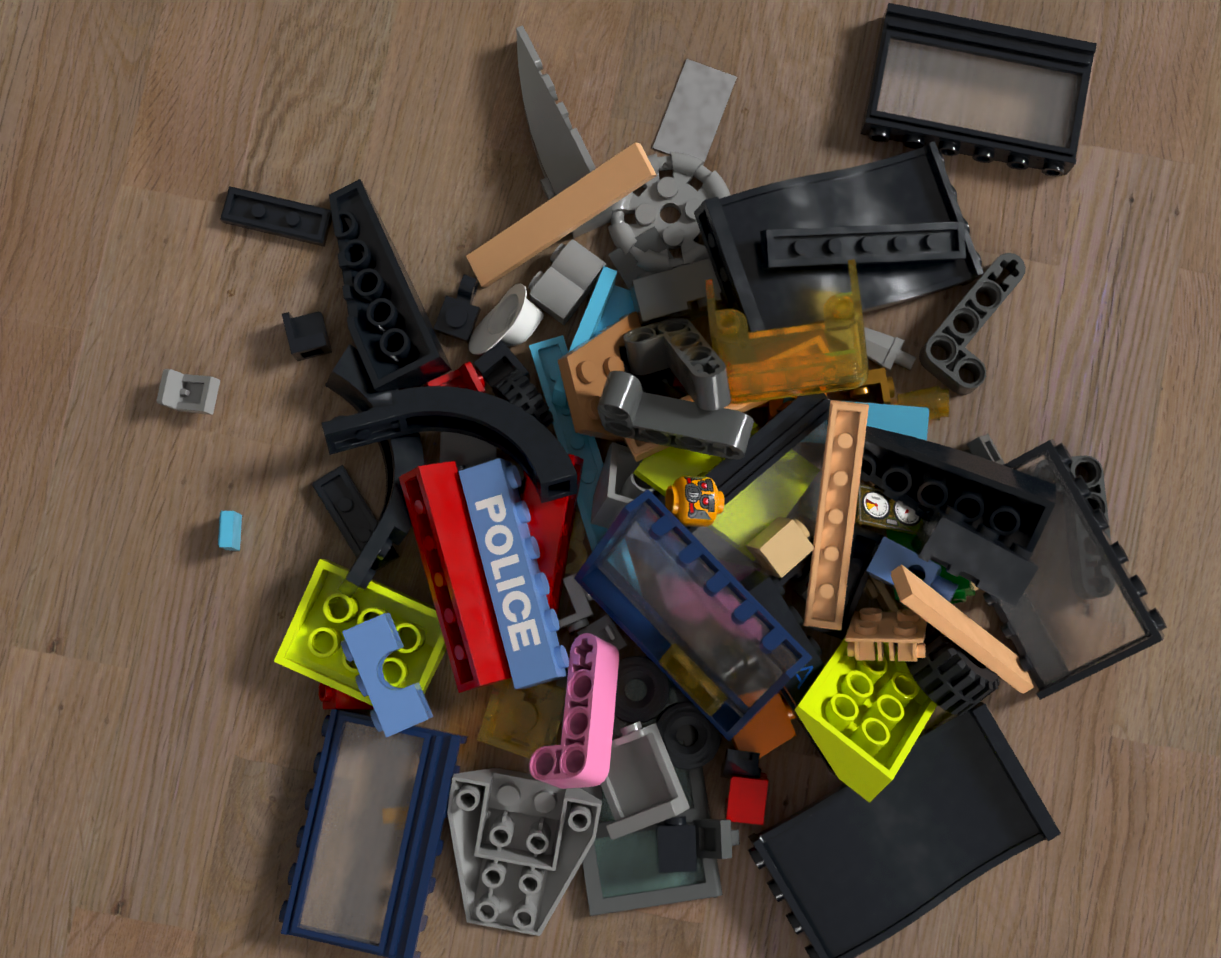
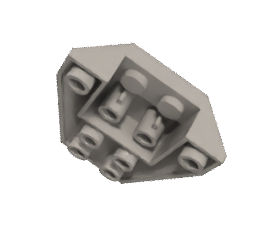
[447,768,602,936]

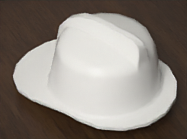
[469,283,544,355]

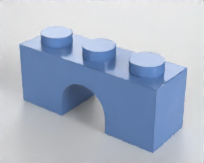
[341,613,434,738]

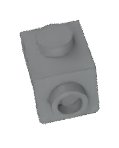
[157,369,220,415]
[559,573,594,633]

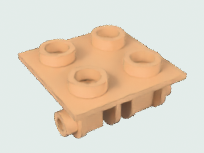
[845,607,928,662]

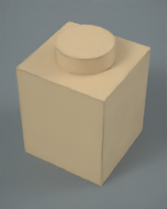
[746,517,815,578]

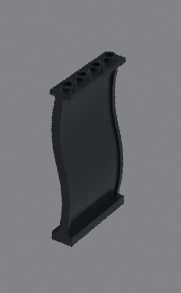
[694,141,984,349]
[748,702,1061,958]

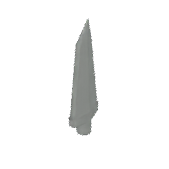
[822,318,916,371]

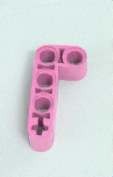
[529,633,619,789]

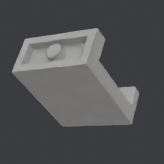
[601,721,690,840]

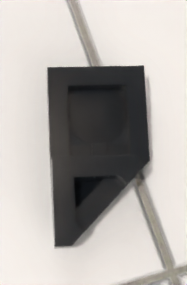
[720,749,761,779]

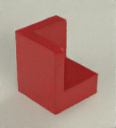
[724,773,768,825]

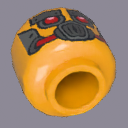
[665,476,724,527]

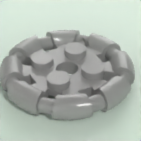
[608,152,730,273]

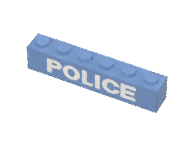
[459,458,569,689]

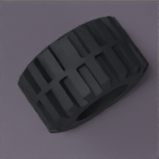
[905,623,1000,716]

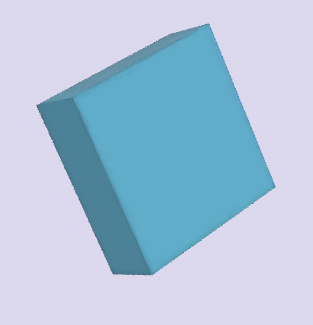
[218,510,242,551]

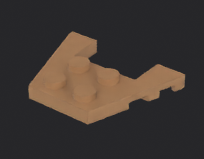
[557,312,641,441]

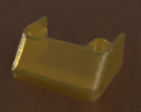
[705,259,869,404]

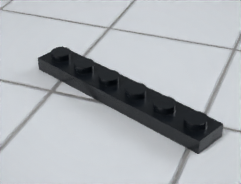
[760,222,966,269]

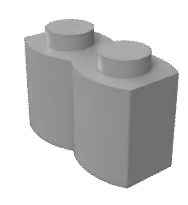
[528,239,607,325]

